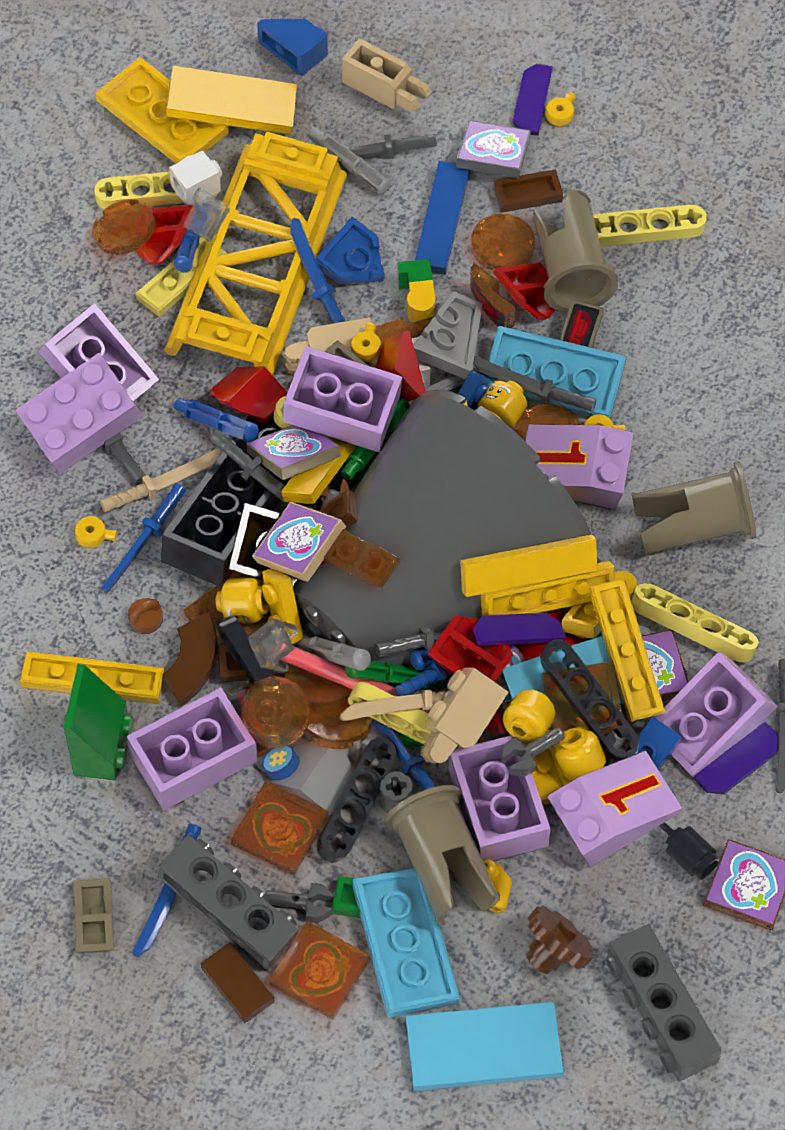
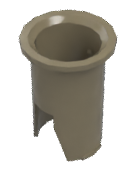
[532,189,618,313]
[631,461,756,555]
[384,785,500,926]

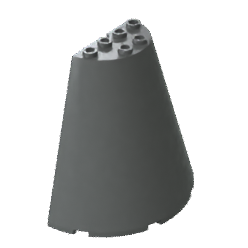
[293,390,601,686]

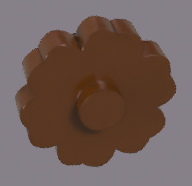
[526,906,594,974]

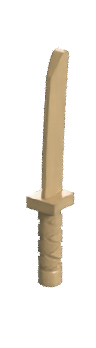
[100,448,222,512]
[340,690,449,721]

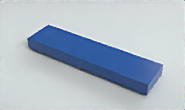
[415,160,470,274]

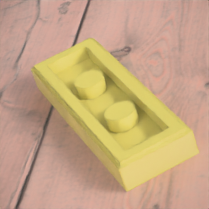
[135,235,227,317]

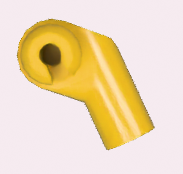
[483,859,512,913]

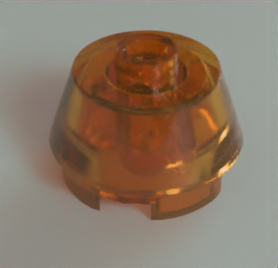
[240,677,310,748]

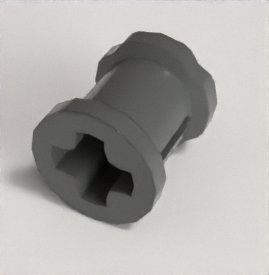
[380,772,412,813]

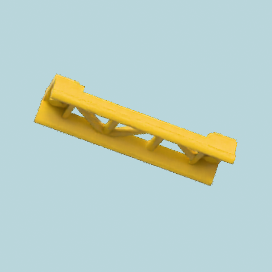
[164,131,347,375]

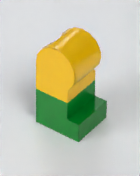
[397,259,435,326]

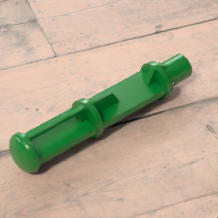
[340,397,410,480]
[345,661,447,690]

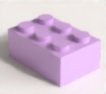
[283,346,402,452]
[16,353,143,473]
[126,688,257,811]
[449,735,550,861]

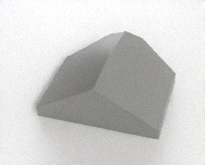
[270,738,356,817]

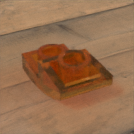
[324,529,401,590]

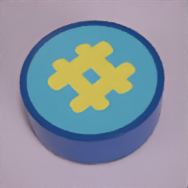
[262,744,300,780]

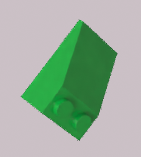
[63,664,133,781]

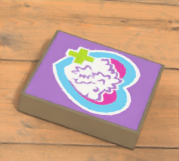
[246,425,341,480]

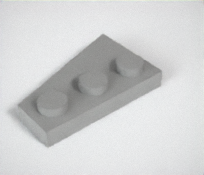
[413,291,482,379]

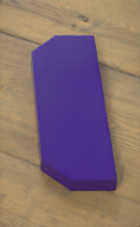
[513,64,553,136]
[473,613,566,646]
[694,722,778,794]

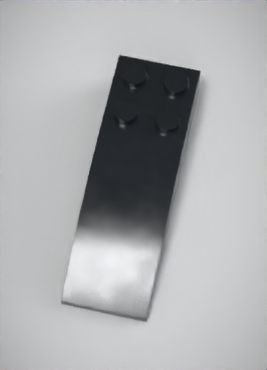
[161,415,292,588]

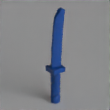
[291,218,346,324]
[101,483,186,593]
[395,662,448,696]
[366,716,437,791]
[132,823,202,957]

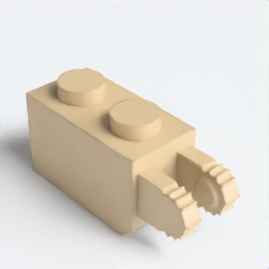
[342,38,431,112]
[284,317,378,375]
[421,668,508,764]

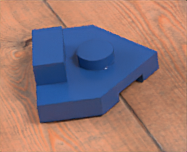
[316,217,385,284]

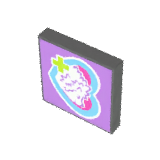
[456,120,531,178]

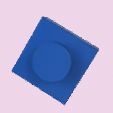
[458,371,491,409]

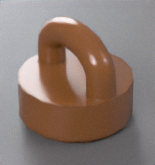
[128,598,163,634]

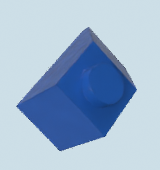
[257,18,328,76]

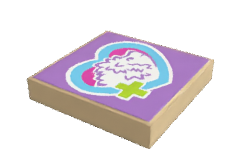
[252,502,346,582]

